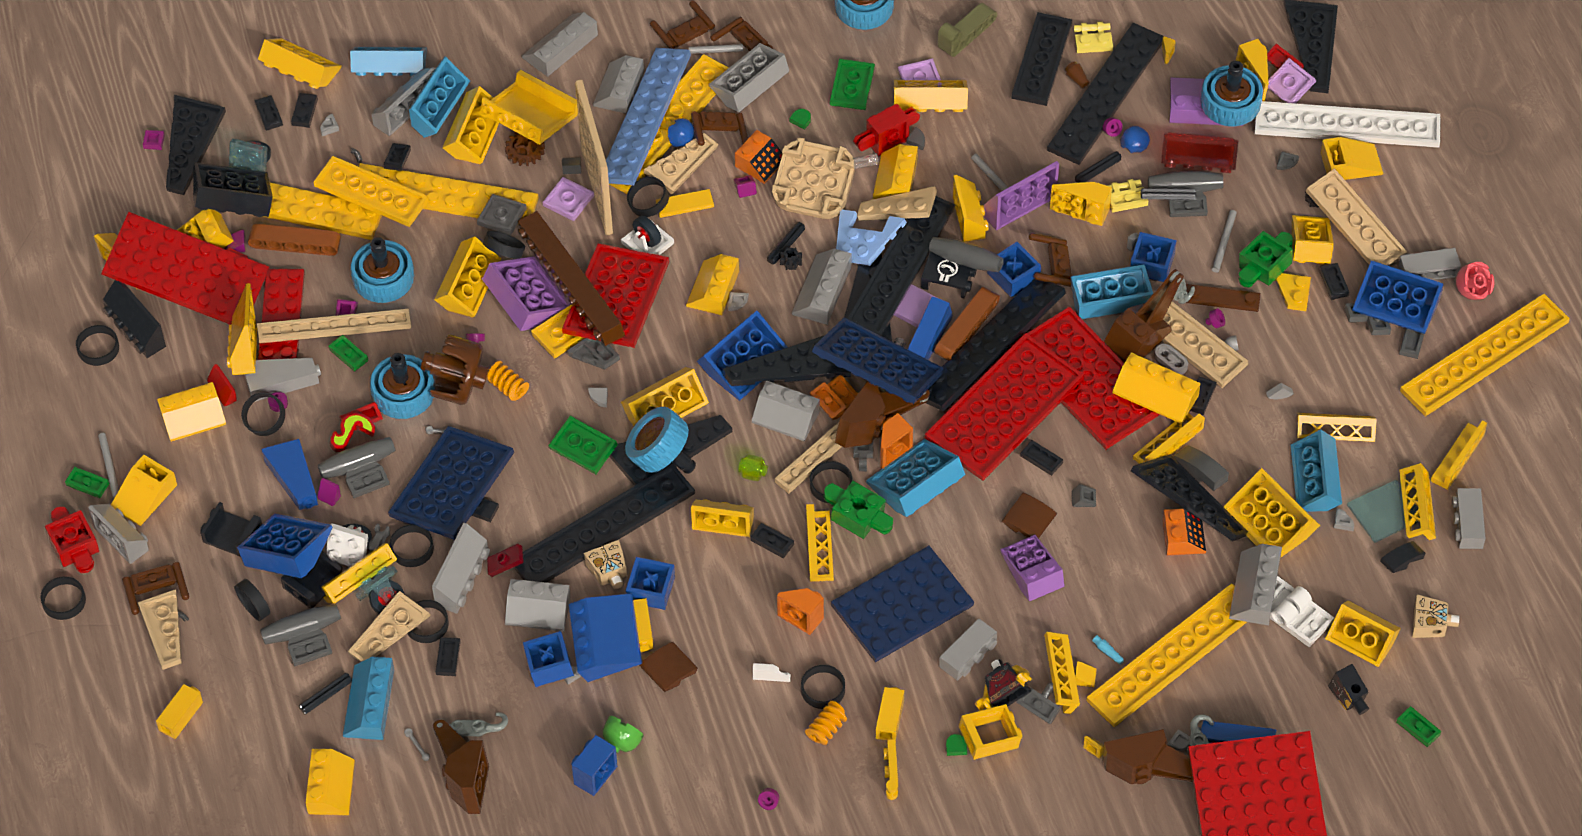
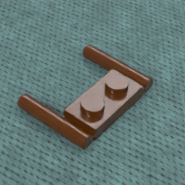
[650,0,715,49]
[710,17,773,51]
[691,111,748,146]
[1028,233,1072,287]
[122,562,190,615]

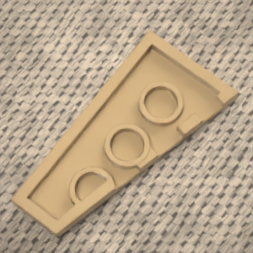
[644,133,718,194]
[857,186,937,221]
[138,589,182,670]
[348,591,431,662]

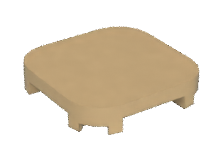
[772,138,855,219]

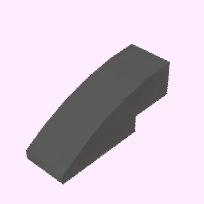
[1174,445,1229,491]

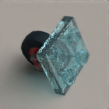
[229,139,271,172]
[356,566,405,614]

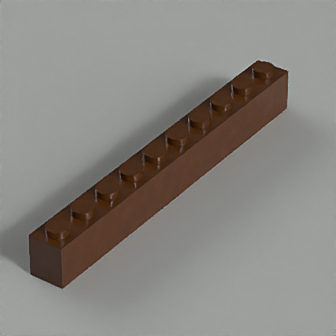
[518,211,625,346]

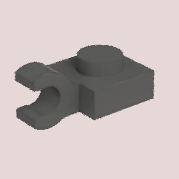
[853,442,873,472]
[368,524,390,553]

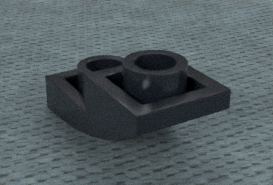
[1380,541,1426,573]

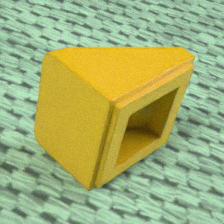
[1162,36,1176,64]
[1075,661,1096,687]
[1083,735,1104,759]

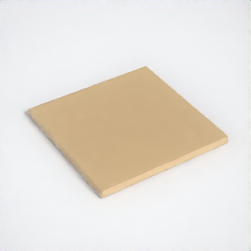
[575,80,613,235]

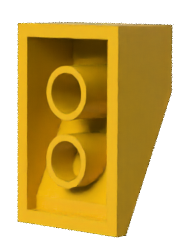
[1235,39,1269,101]
[1292,215,1334,264]

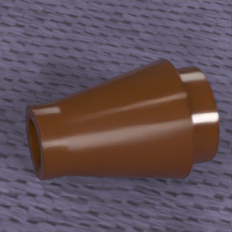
[1065,61,1090,89]

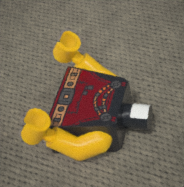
[975,659,1032,711]

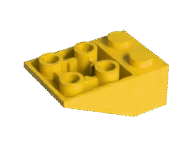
[1320,137,1383,180]
[1050,182,1112,226]
[177,209,234,249]
[111,455,177,526]

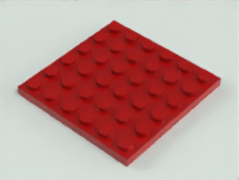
[1188,731,1327,836]

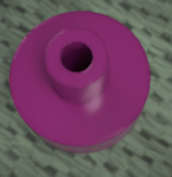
[1103,117,1123,137]
[1206,308,1225,329]
[466,333,485,343]
[268,392,288,412]
[758,788,780,810]

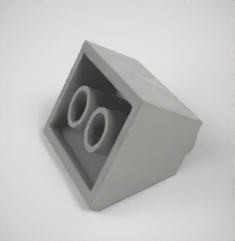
[593,55,644,114]
[752,381,820,442]
[88,504,149,564]
[505,579,571,631]

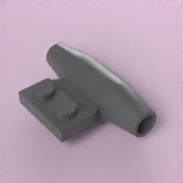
[1148,171,1224,217]
[929,237,1003,272]
[317,437,396,499]
[260,604,341,667]

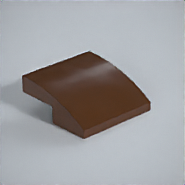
[1001,493,1057,539]
[639,642,698,692]

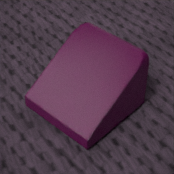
[733,175,757,198]
[226,230,246,252]
[335,299,358,316]
[318,478,341,506]

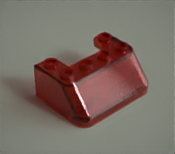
[1161,132,1239,173]

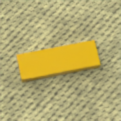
[656,189,714,218]

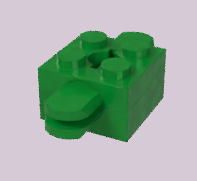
[1239,231,1293,288]
[824,481,893,539]

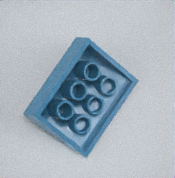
[866,439,965,517]

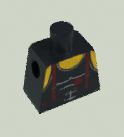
[1328,664,1369,715]

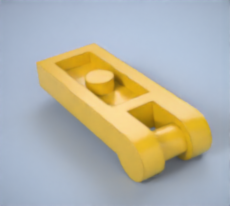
[883,740,898,800]

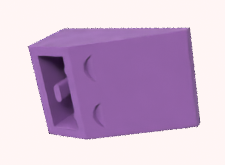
[1000,535,1065,601]

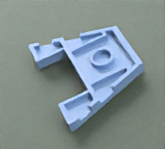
[836,209,906,266]

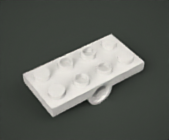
[1270,576,1335,647]

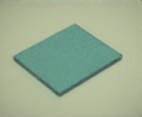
[1347,480,1420,543]

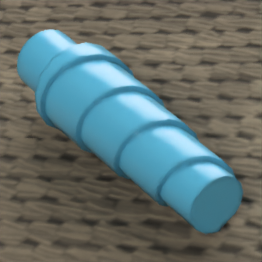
[1092,635,1124,665]

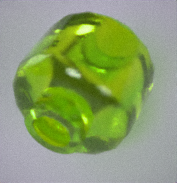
[738,454,768,481]

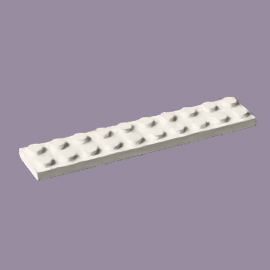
[1255,101,1440,147]

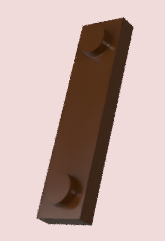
[1186,284,1261,312]

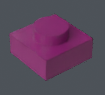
[143,130,165,150]

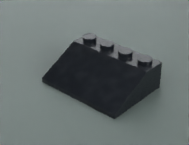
[193,162,273,217]

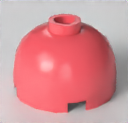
[1456,262,1494,300]

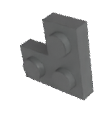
[1344,303,1391,335]

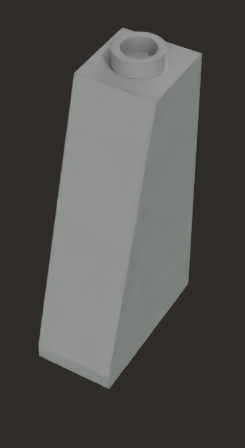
[244,358,321,402]

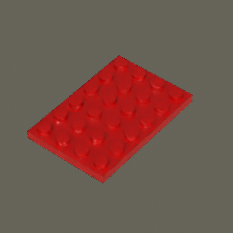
[562,243,669,348]

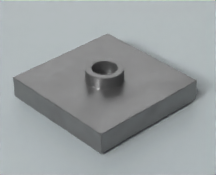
[477,194,527,235]

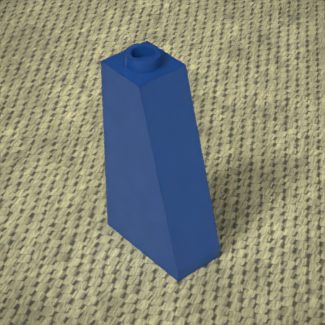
[908,296,953,360]
[262,439,318,510]
[1198,720,1277,744]

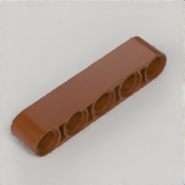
[248,224,341,256]
[934,287,1000,361]

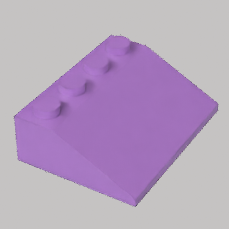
[1169,77,1243,126]
[984,161,1059,231]
[482,256,571,331]

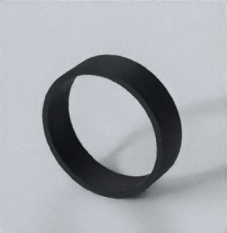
[627,177,669,217]
[483,231,526,259]
[76,325,119,366]
[241,392,285,436]
[810,461,853,503]
[390,524,434,567]
[40,576,86,620]
[234,579,271,621]
[407,600,449,643]
[801,665,845,709]

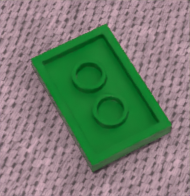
[830,59,875,110]
[548,416,618,475]

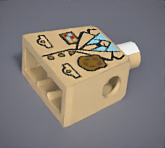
[584,540,627,589]
[1412,595,1459,638]

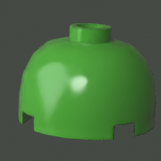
[603,715,644,753]

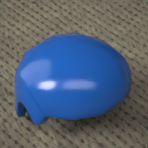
[668,119,695,147]
[1120,126,1150,153]

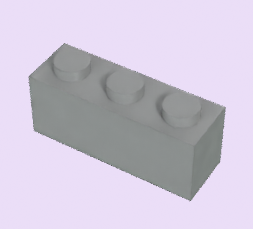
[1398,248,1461,280]
[1452,488,1486,549]
[939,619,997,681]

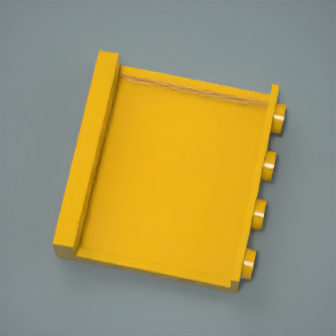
[480,70,578,145]

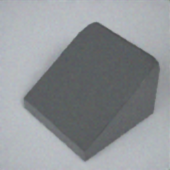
[562,157,581,174]
[1072,484,1096,507]

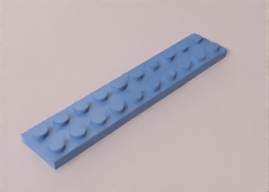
[606,48,691,185]

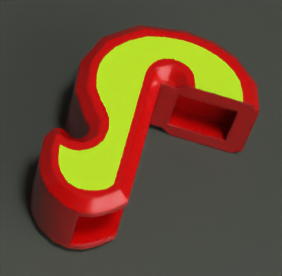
[329,412,375,452]

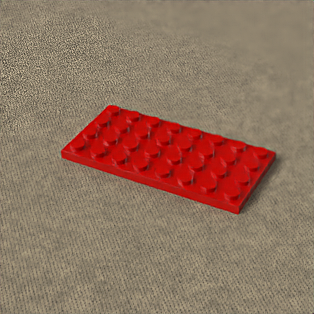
[101,212,270,325]
[1010,306,1160,450]
[925,333,1084,481]

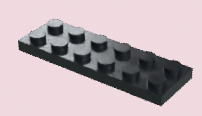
[1011,12,1072,106]

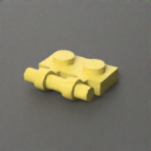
[1074,22,1113,53]
[1107,179,1149,212]

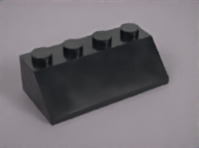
[103,280,166,358]

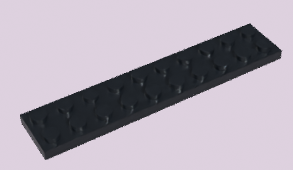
[1047,23,1163,165]
[847,196,956,336]
[926,279,1066,411]
[514,463,695,583]

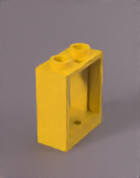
[959,704,1022,760]

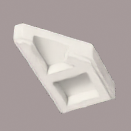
[753,663,791,682]

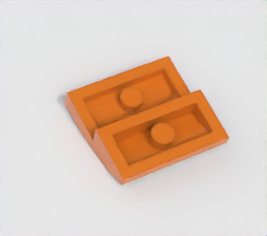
[809,375,858,420]

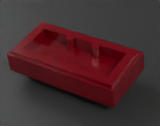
[487,544,523,577]

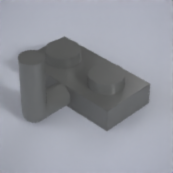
[1016,682,1061,725]

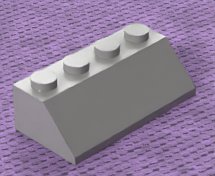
[522,12,598,77]
[709,43,789,112]
[372,67,435,136]
[792,249,852,325]
[432,523,490,613]
[1229,544,1282,625]

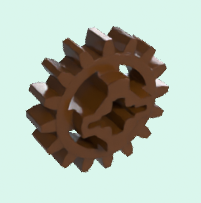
[505,132,545,166]

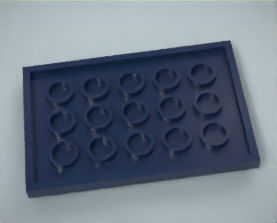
[812,318,944,404]
[388,426,514,540]
[831,545,974,663]

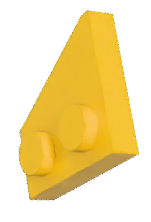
[1275,273,1311,311]

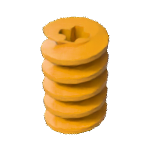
[487,361,529,401]
[805,701,847,745]

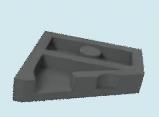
[567,338,620,370]

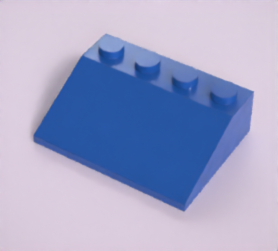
[1352,261,1443,334]
[697,311,787,401]
[237,514,333,578]
[569,594,642,682]

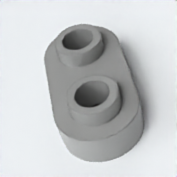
[1155,344,1188,375]

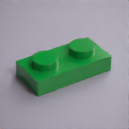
[329,335,369,372]
[65,467,110,499]
[1396,706,1441,747]

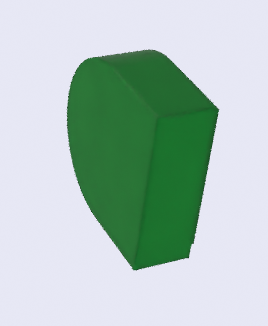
[789,109,811,130]
[946,734,967,756]

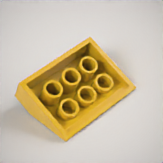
[227,283,257,375]
[1224,468,1320,557]

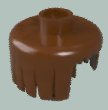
[420,335,489,405]

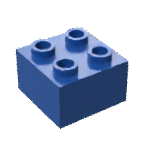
[1130,232,1177,282]
[987,242,1041,297]
[626,557,675,610]
[523,631,574,687]
[571,735,618,796]

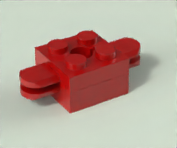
[853,104,920,157]
[45,507,100,573]

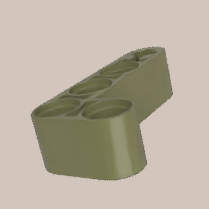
[938,3,997,57]

